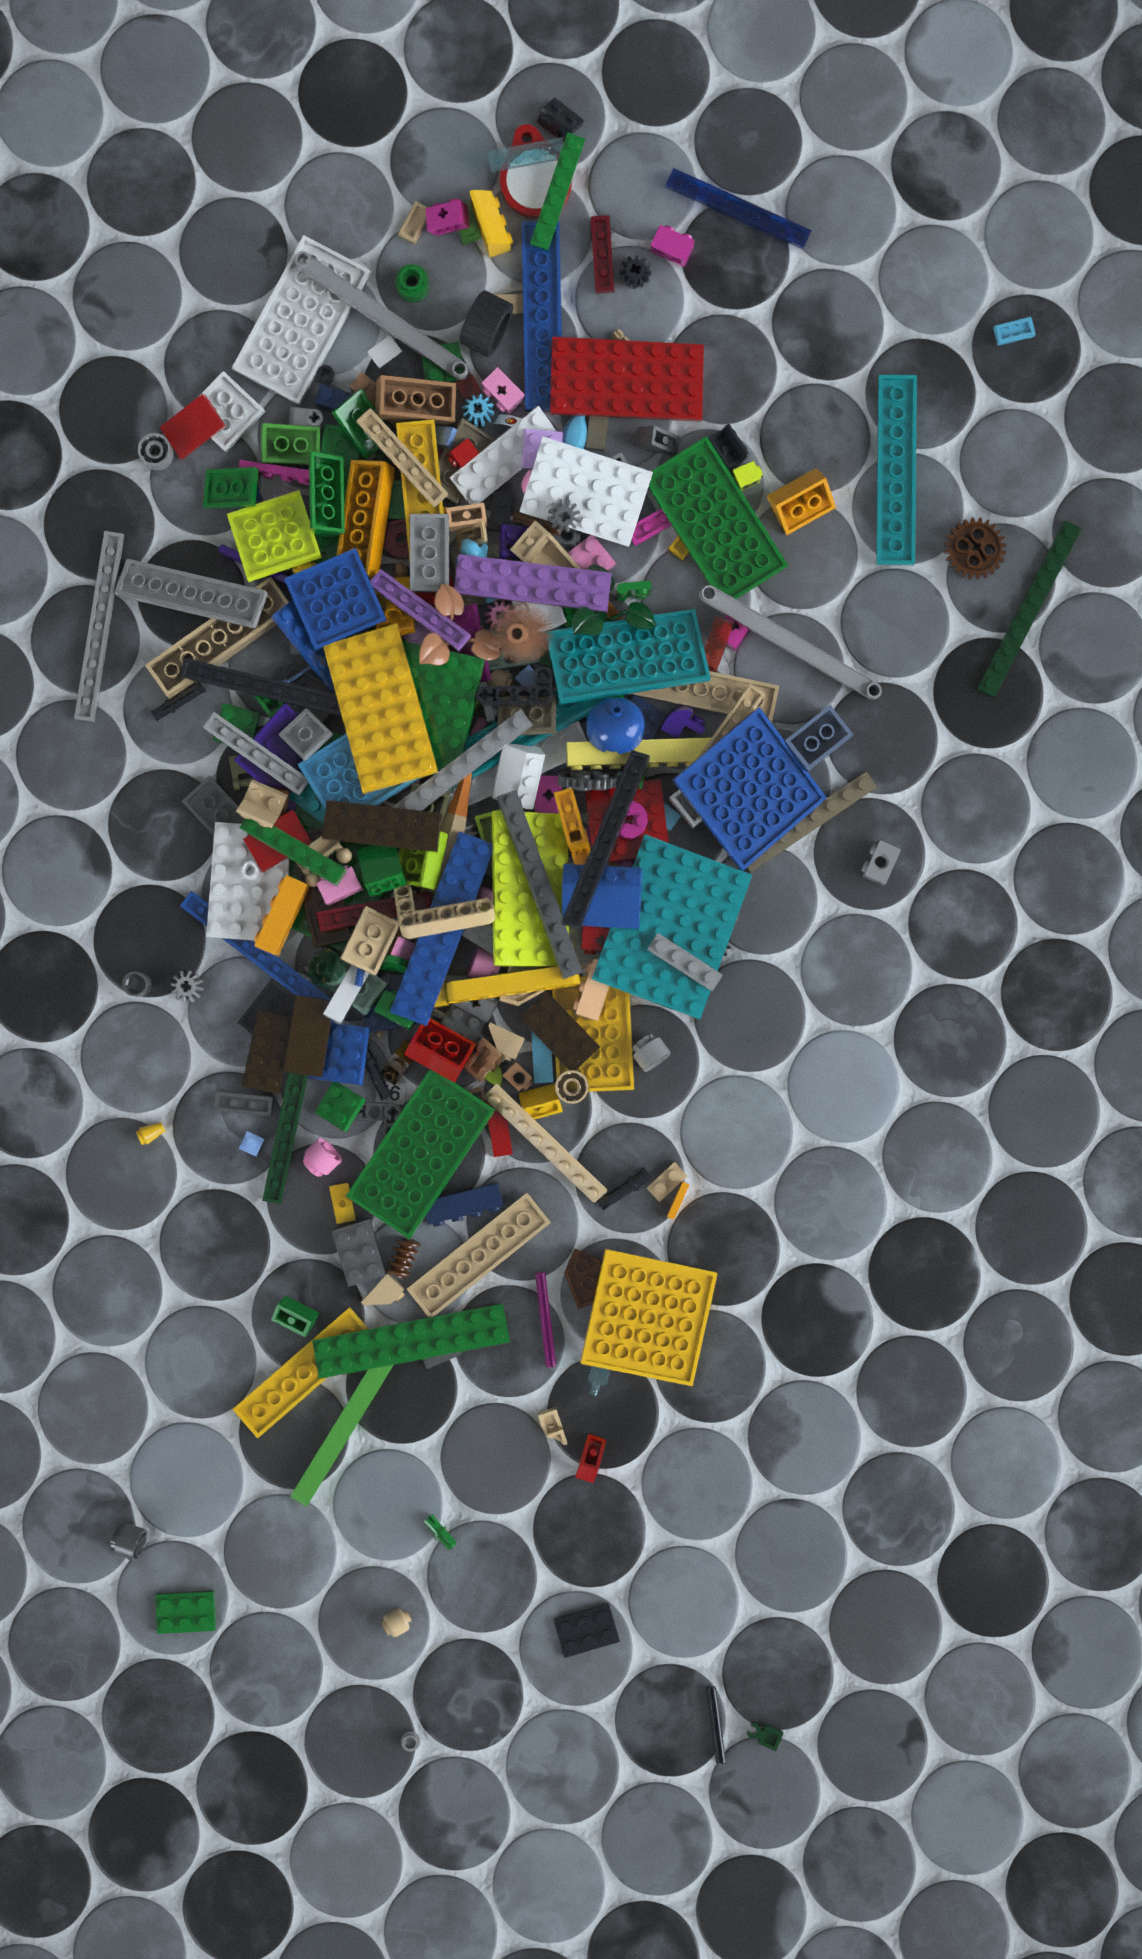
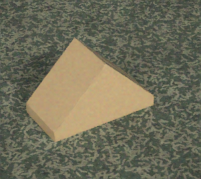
[456,522,488,550]

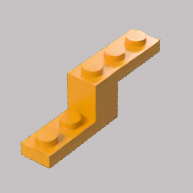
[554,788,591,865]

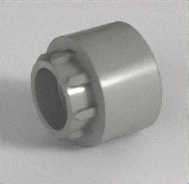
[138,433,174,470]
[633,1034,671,1072]

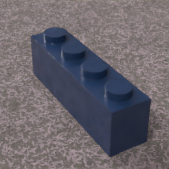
[426,1182,504,1227]

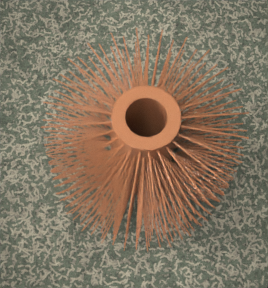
[489,603,555,663]

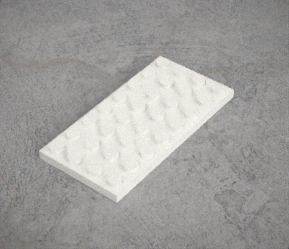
[232,235,371,405]

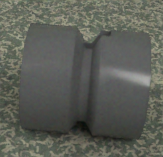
[122,971,152,997]

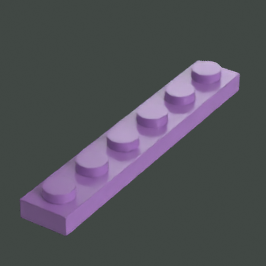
[370,569,471,651]

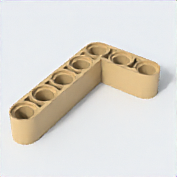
[394,884,495,939]

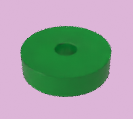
[379,955,408,974]

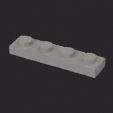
[647,933,723,992]

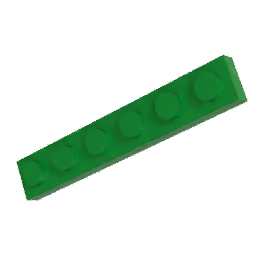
[530,132,585,251]
[239,819,347,887]

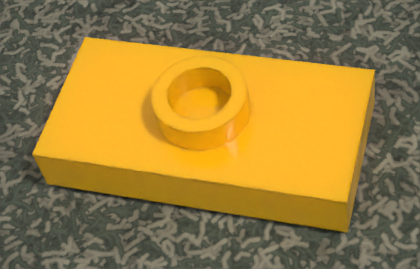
[329,1182,356,1224]

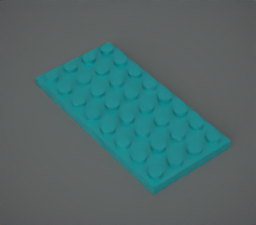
[545,609,711,704]

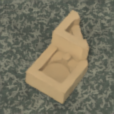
[538,1407,567,1445]

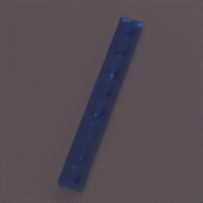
[665,168,812,250]

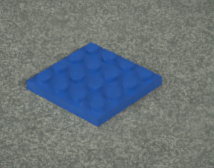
[284,548,387,651]

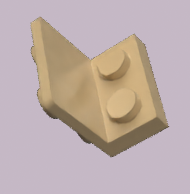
[236,779,288,828]

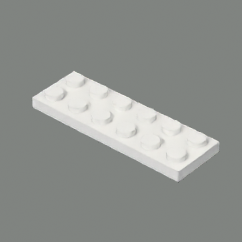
[448,406,556,505]

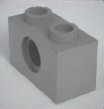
[861,840,901,886]

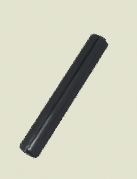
[706,1686,726,1764]

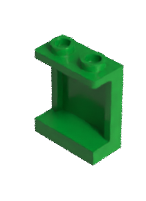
[357,845,406,896]

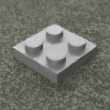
[278,708,333,761]

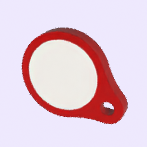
[500,124,572,219]

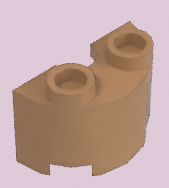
[464,1038,502,1082]

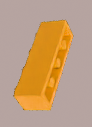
[254,875,310,957]

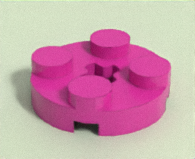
[618,801,648,839]

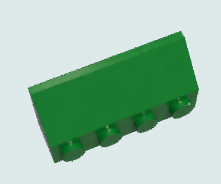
[309,451,345,538]

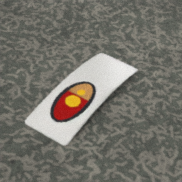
[493,414,523,428]

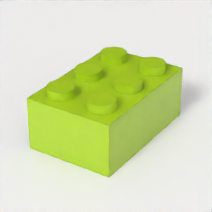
[399,831,448,891]

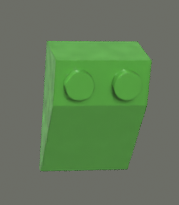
[260,423,320,467]

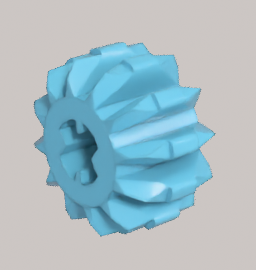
[462,394,494,427]

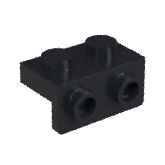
[537,97,584,142]
[708,424,750,470]

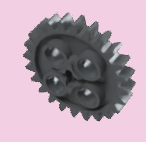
[558,770,621,791]

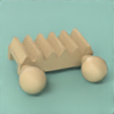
[297,836,352,887]

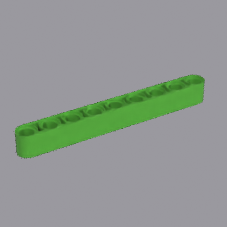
[290,1365,393,1507]

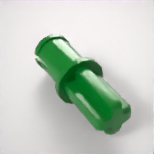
[424,1514,456,1550]

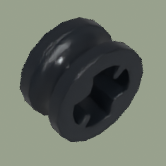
[317,365,335,384]

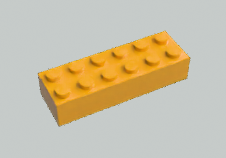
[337,460,395,580]

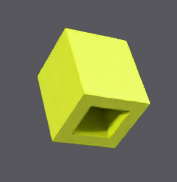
[732,461,763,491]

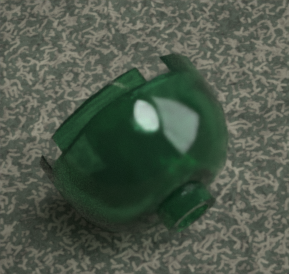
[307,948,346,989]

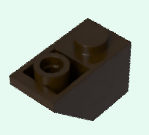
[381,1040,414,1086]

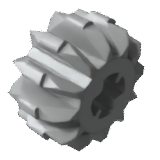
[171,970,204,1003]

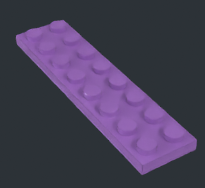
[454,554,612,612]

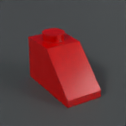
[575,1434,606,1483]

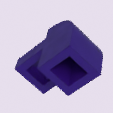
[661,706,705,738]

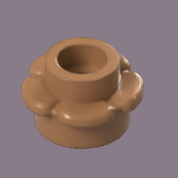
[394,562,407,578]

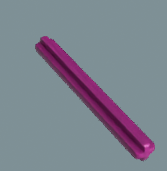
[535,1272,556,1368]

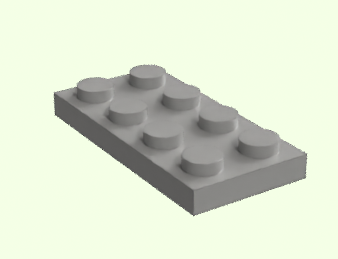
[410,514,449,592]

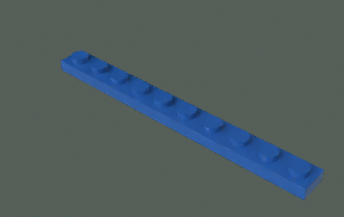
[180,891,334,1023]

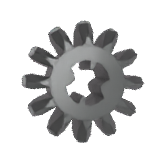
[548,499,580,532]

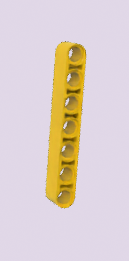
[445,967,580,1003]

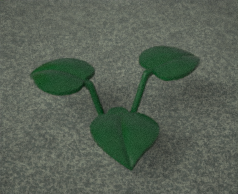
[573,565,656,635]

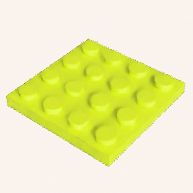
[227,490,322,582]

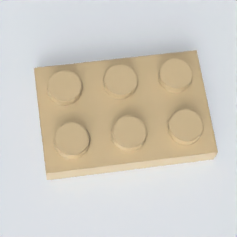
[340,906,399,976]

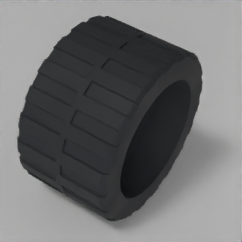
[459,290,514,357]

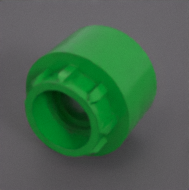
[395,264,429,303]

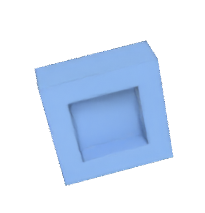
[239,1131,265,1157]

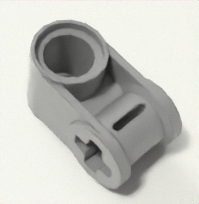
[288,407,326,431]

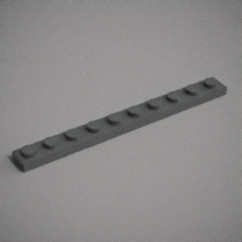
[497,790,582,979]

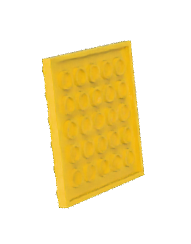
[580,1249,718,1386]

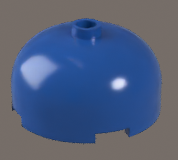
[586,697,645,754]

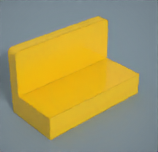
[518,1083,563,1120]

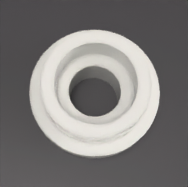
[240,861,260,880]

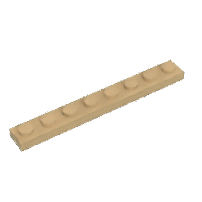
[483,1083,607,1203]

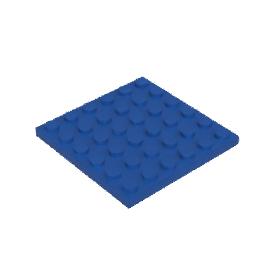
[672,707,827,870]

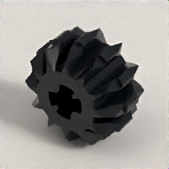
[619,255,652,289]

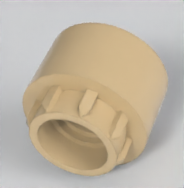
[555,1070,589,1104]

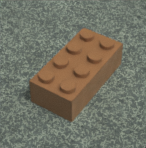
[375,375,456,426]

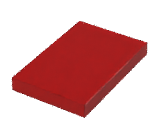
[160,394,226,459]
[243,810,312,872]

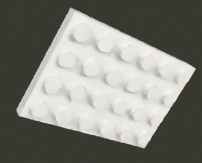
[519,436,653,547]
[206,822,290,941]

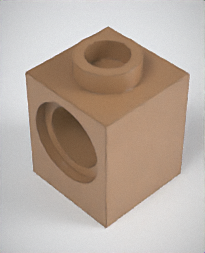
[503,1062,533,1091]

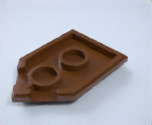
[564,1248,602,1309]

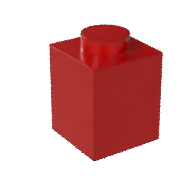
[446,438,479,469]

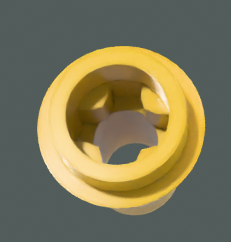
[135,1122,166,1145]

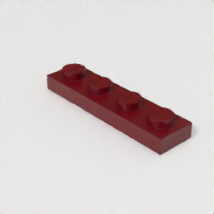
[590,215,614,294]

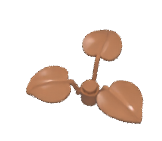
[419,584,500,665]

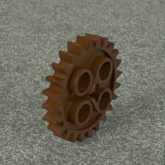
[944,517,1007,580]

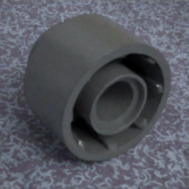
[110,1523,148,1562]

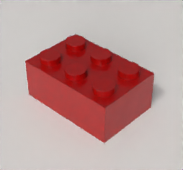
[404,1018,476,1083]

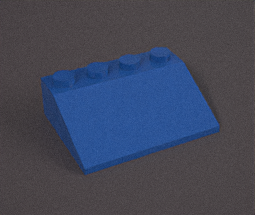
[562,864,643,929]

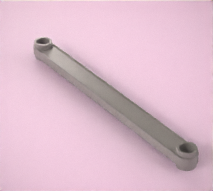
[294,251,468,380]
[699,585,882,700]

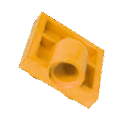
[376,599,416,636]

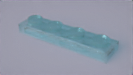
[488,137,564,172]

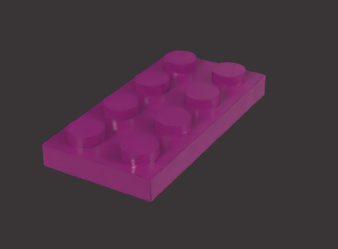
[446,604,492,682]

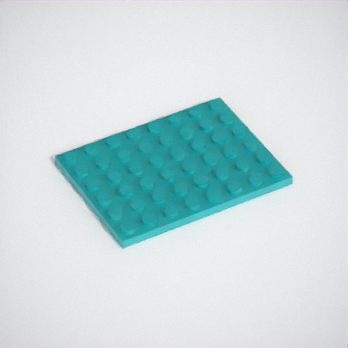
[591,834,752,1020]

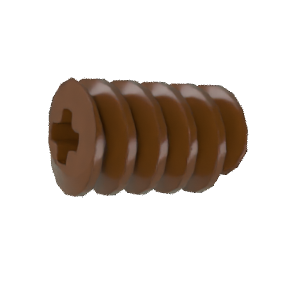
[386,1236,421,1279]

